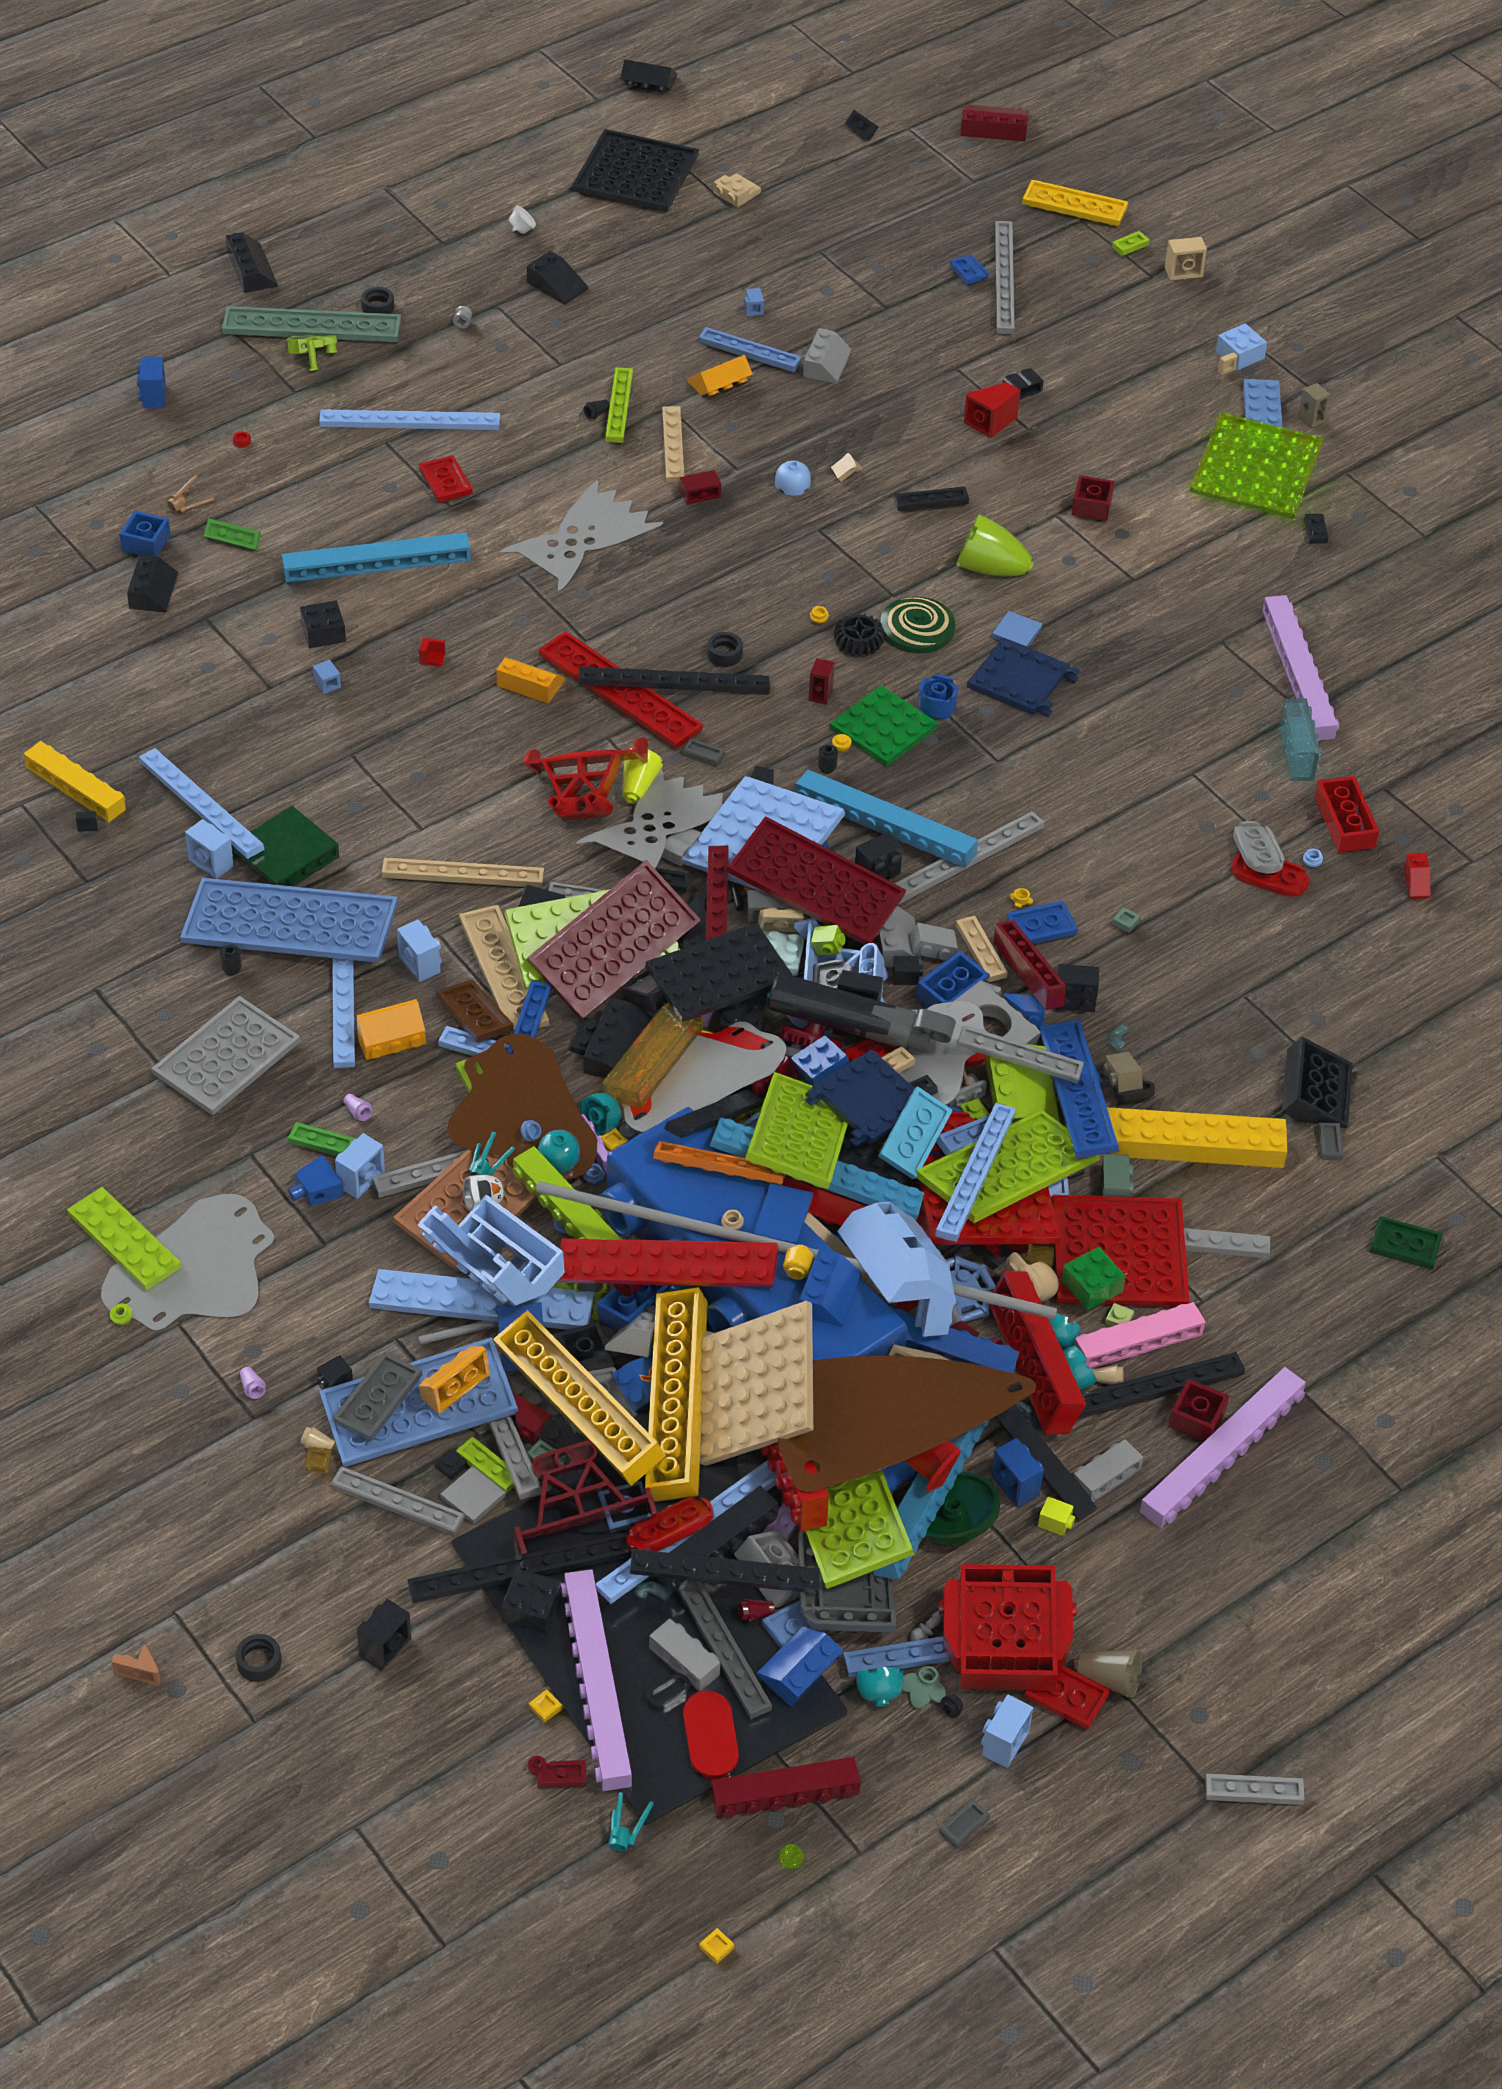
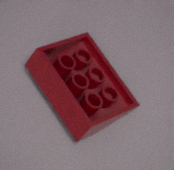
[960,104,1029,142]

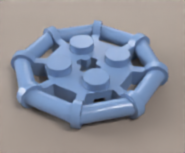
[946,1255,996,1322]

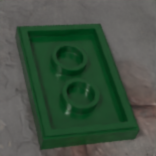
[1369,1216,1443,1270]

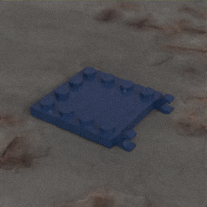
[967,638,1080,717]
[805,1050,915,1147]

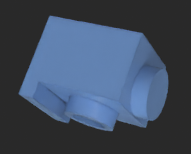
[743,288,764,316]

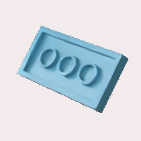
[878,1086,952,1180]

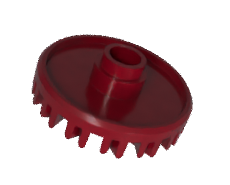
[780,1021,843,1049]

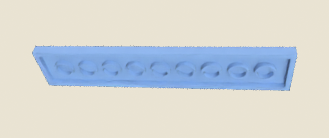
[369,1269,595,1330]

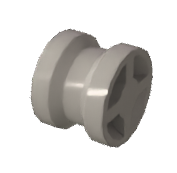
[453,306,472,329]

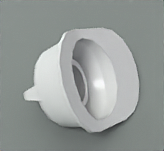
[509,206,536,234]

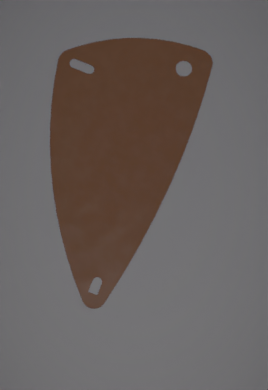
[778,1356,1036,1492]

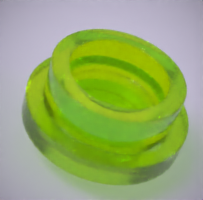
[779,1844,804,1869]

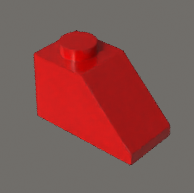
[1403,853,1430,899]

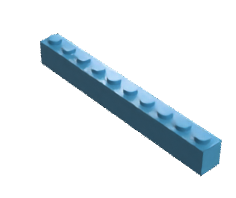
[282,532,471,583]
[795,770,978,868]
[873,1420,989,1580]

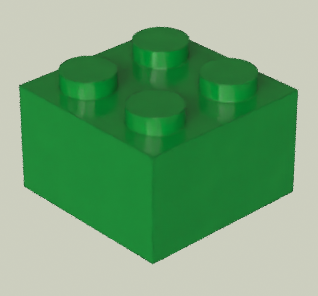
[1061,1247,1125,1311]

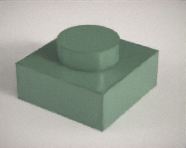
[1112,907,1141,933]

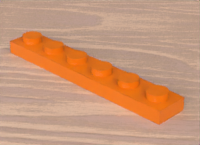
[653,1141,786,1184]

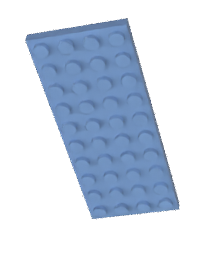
[180,878,399,963]

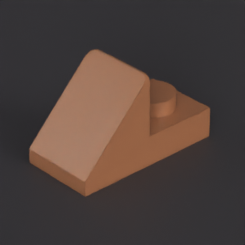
[112,1645,160,1686]

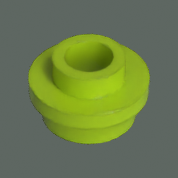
[110,1303,133,1325]

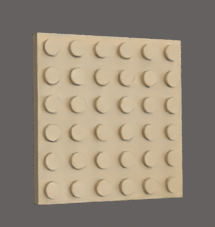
[700,1301,813,1466]

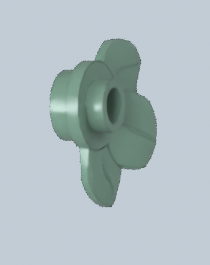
[902,1666,946,1709]

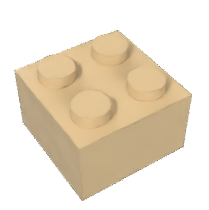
[1165,237,1207,280]

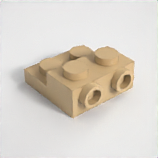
[713,173,761,207]
[758,907,803,934]

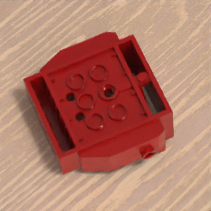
[939,1564,1077,1691]

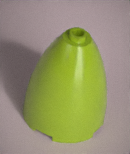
[956,514,1034,577]

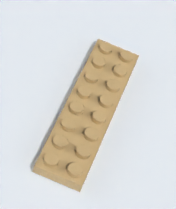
[459,905,549,1035]

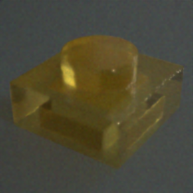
[305,1446,332,1473]

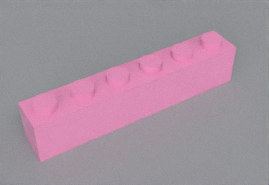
[1074,1302,1206,1369]

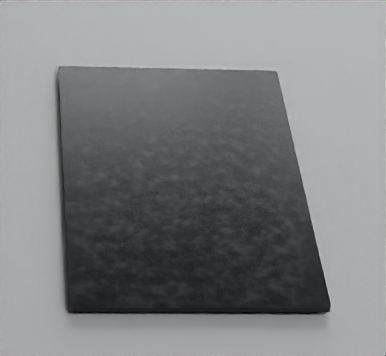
[452,1490,847,1825]

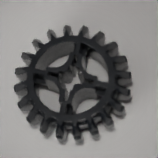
[834,613,885,657]

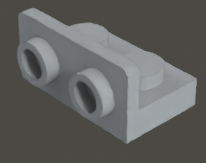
[947,1073,987,1108]

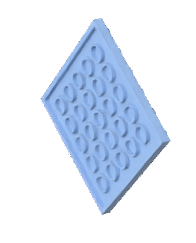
[683,776,845,894]

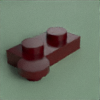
[752,1056,796,1097]
[527,1756,586,1788]

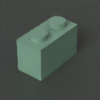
[1101,1154,1134,1197]

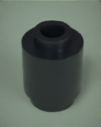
[818,745,838,774]
[220,945,242,975]

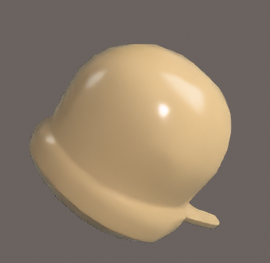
[1004,1252,1059,1302]

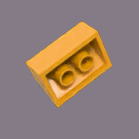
[687,355,753,396]
[496,657,565,704]
[357,999,426,1061]
[419,1346,490,1414]

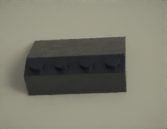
[583,997,669,1084]
[1282,1036,1353,1128]

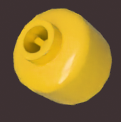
[783,1245,815,1280]

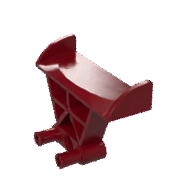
[514,1441,657,1556]

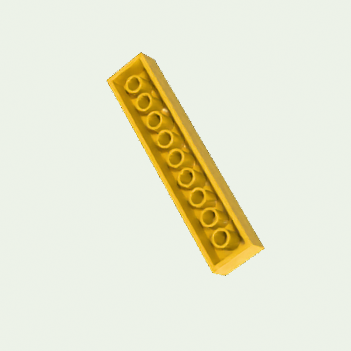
[1100,1107,1287,1168]
[645,1287,708,1502]
[493,1310,666,1486]

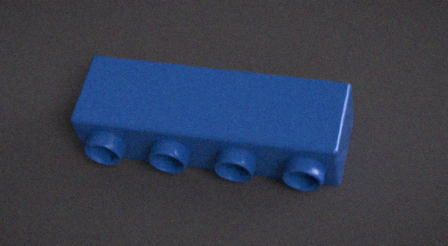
[600,1107,908,1360]

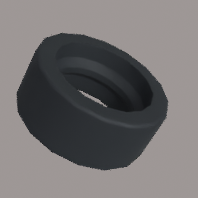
[361,287,395,314]
[707,632,743,667]
[235,1634,282,1682]

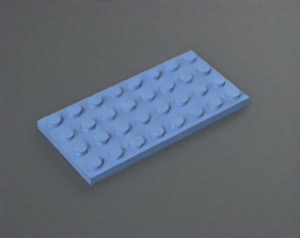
[319,1337,518,1467]

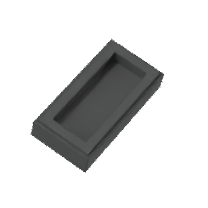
[682,738,725,767]
[1318,1123,1344,1161]
[939,1799,991,1849]

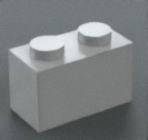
[909,923,957,961]

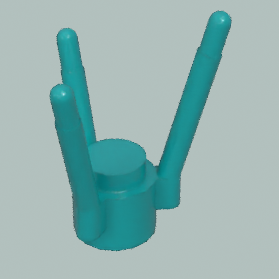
[469,1132,515,1176]
[608,1792,653,1851]

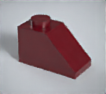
[513,1393,551,1445]

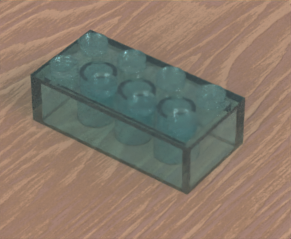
[1279,698,1322,781]

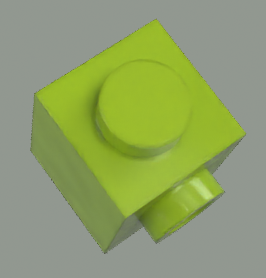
[811,925,845,955]

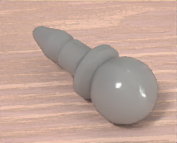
[910,1610,943,1641]

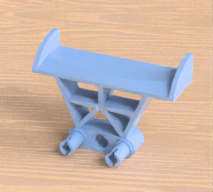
[787,918,889,1031]

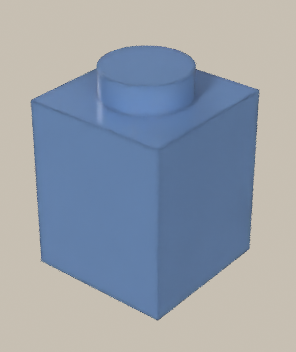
[313,660,341,694]

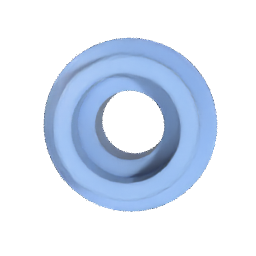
[1303,849,1323,867]

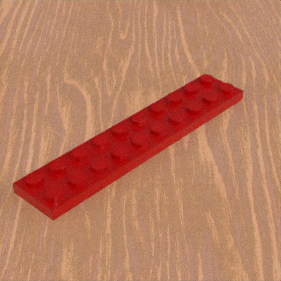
[539,631,703,749]
[557,1238,779,1288]

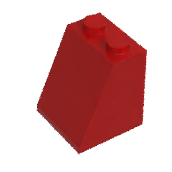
[964,382,1021,438]

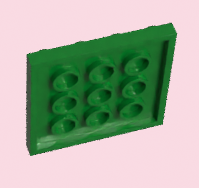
[829,685,938,767]

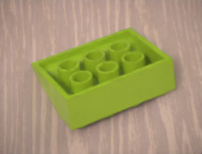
[984,1044,1060,1124]

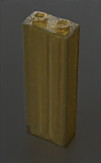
[601,1002,705,1108]

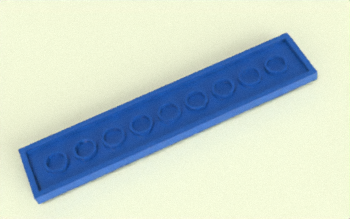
[1039,1020,1119,1158]

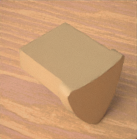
[831,453,863,482]

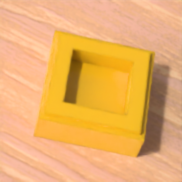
[601,1128,628,1152]
[529,1689,562,1723]
[699,1928,735,1964]

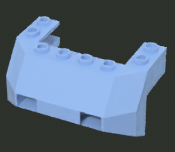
[418,1195,565,1307]
[837,1202,956,1337]

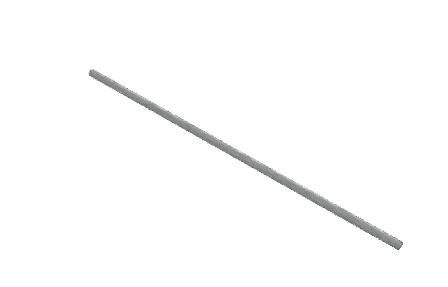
[536,1181,1057,1320]

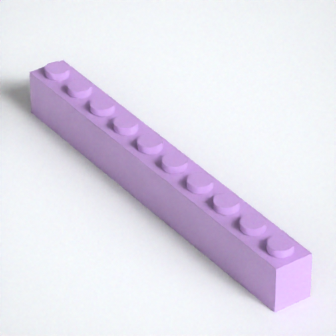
[1263,595,1339,741]
[1140,1367,1306,1529]
[561,1569,632,1791]

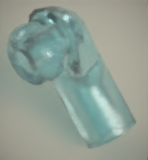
[1109,1023,1128,1050]
[634,1581,671,1601]

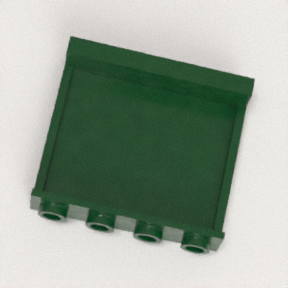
[231,806,339,887]

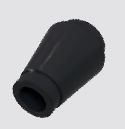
[583,399,610,419]

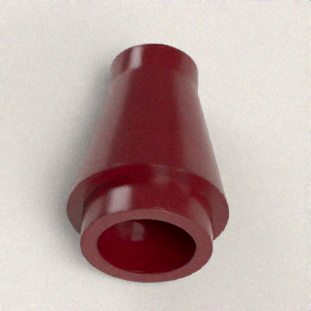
[738,1598,774,1622]

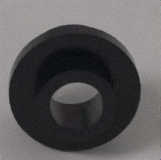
[941,1694,963,1718]

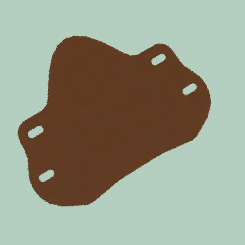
[447,1034,598,1180]

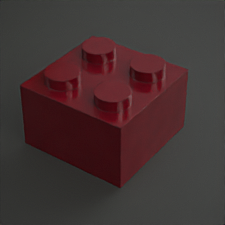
[1071,475,1115,521]
[1168,1379,1230,1442]

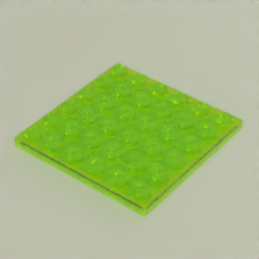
[1190,412,1324,519]

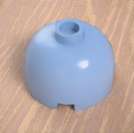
[775,460,811,496]

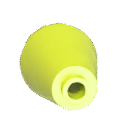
[622,748,663,804]

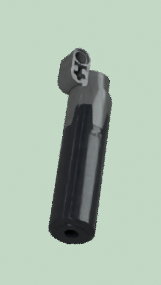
[768,972,956,1052]

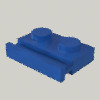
[950,254,989,285]

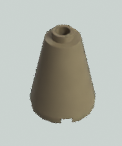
[1074,1650,1142,1698]

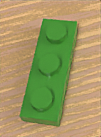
[204,518,262,550]
[288,1122,356,1156]

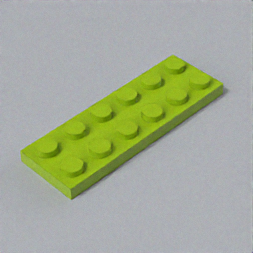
[67,1187,182,1291]

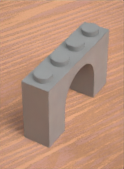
[947,981,1041,1045]

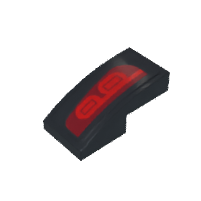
[968,1244,1011,1269]

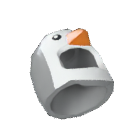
[463,1175,505,1211]

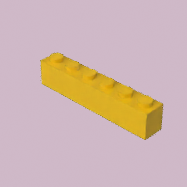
[23,741,126,823]

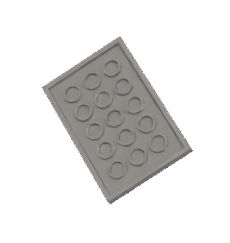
[151,996,301,1115]

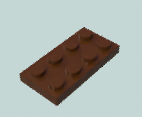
[436,980,514,1042]

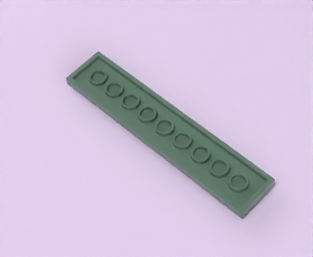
[222,306,401,342]

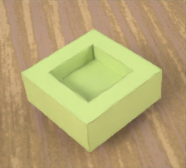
[1105,1303,1134,1327]

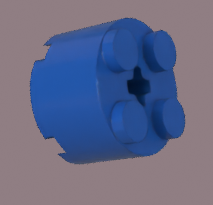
[918,674,958,720]

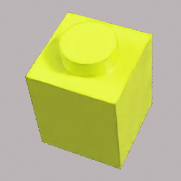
[1038,1497,1075,1536]

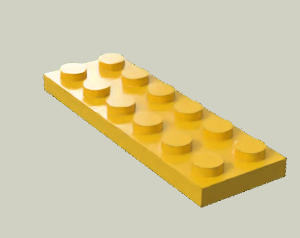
[1022,180,1128,226]

